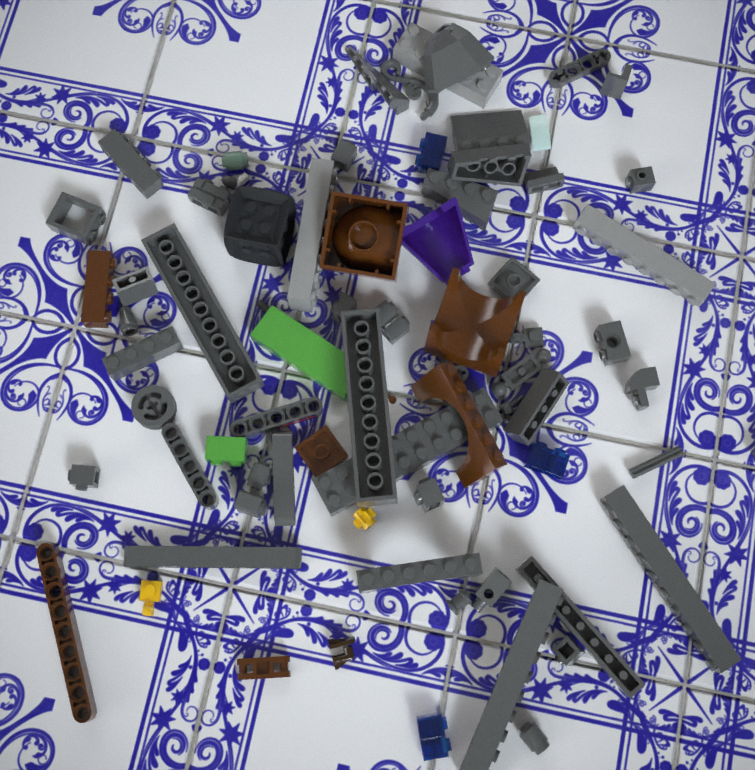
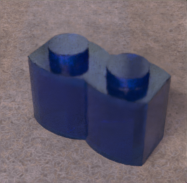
[523,441,570,480]
[416,712,452,761]

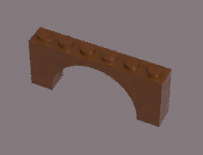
[411,361,507,488]

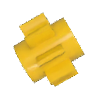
[353,507,377,531]

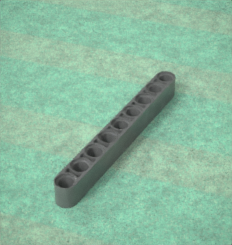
[123,546,302,569]

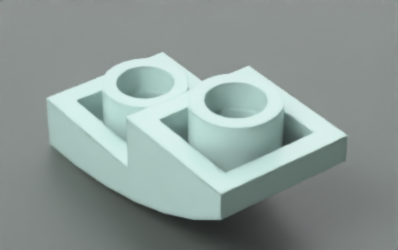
[529,114,551,151]

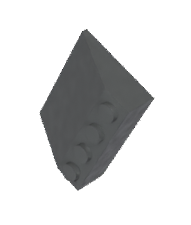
[450,110,531,151]

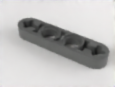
[548,48,611,89]

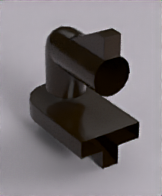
[328,636,356,670]

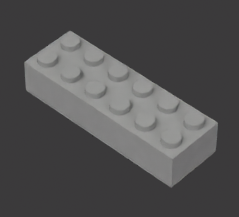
[393,22,503,109]

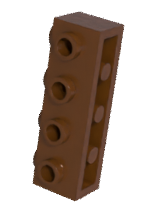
[81,250,117,328]

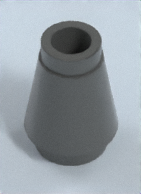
[119,307,139,336]

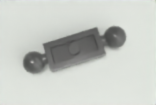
[491,349,551,396]

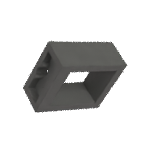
[45,192,106,246]

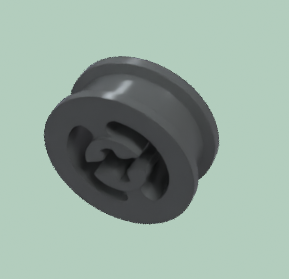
[131,385,177,430]

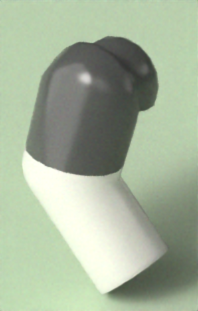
[222,172,250,189]

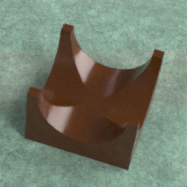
[423,267,527,377]

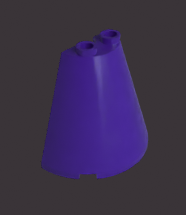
[402,197,474,285]

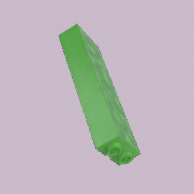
[250,305,348,402]

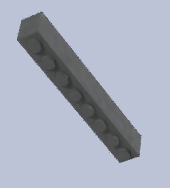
[515,556,646,699]

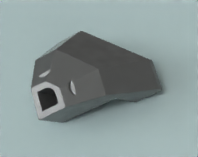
[424,23,494,94]

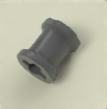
[445,589,472,616]

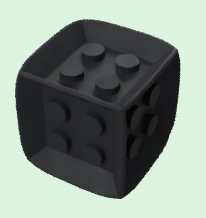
[224,186,296,267]

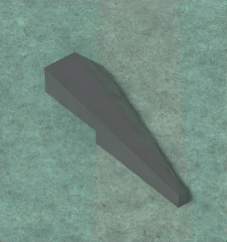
[345,47,410,115]

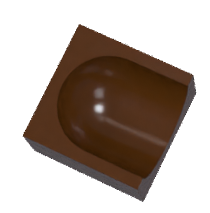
[319,191,409,282]

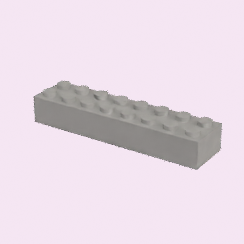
[287,158,338,313]

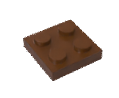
[294,425,349,477]

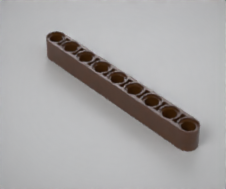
[36,543,97,723]

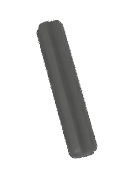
[629,446,683,479]

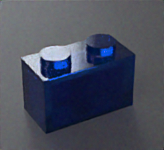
[415,132,448,174]

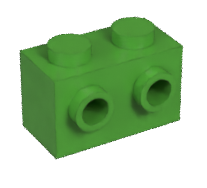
[205,436,248,467]

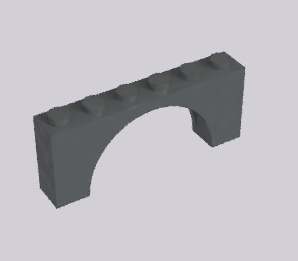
[356,553,483,594]

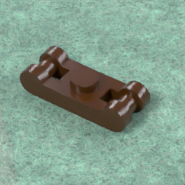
[237,656,291,680]

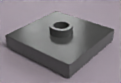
[487,257,541,298]

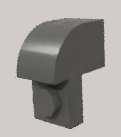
[625,366,660,411]

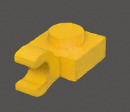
[139,580,163,616]

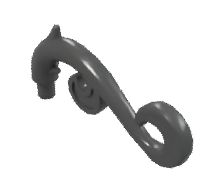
[381,59,439,121]

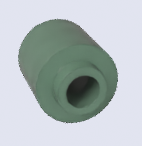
[221,151,249,171]

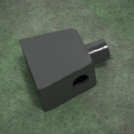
[471,567,512,613]

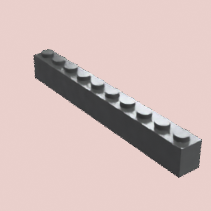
[600,485,742,673]
[459,578,565,770]

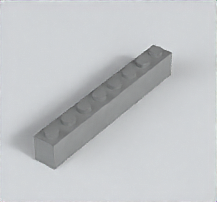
[573,205,716,307]

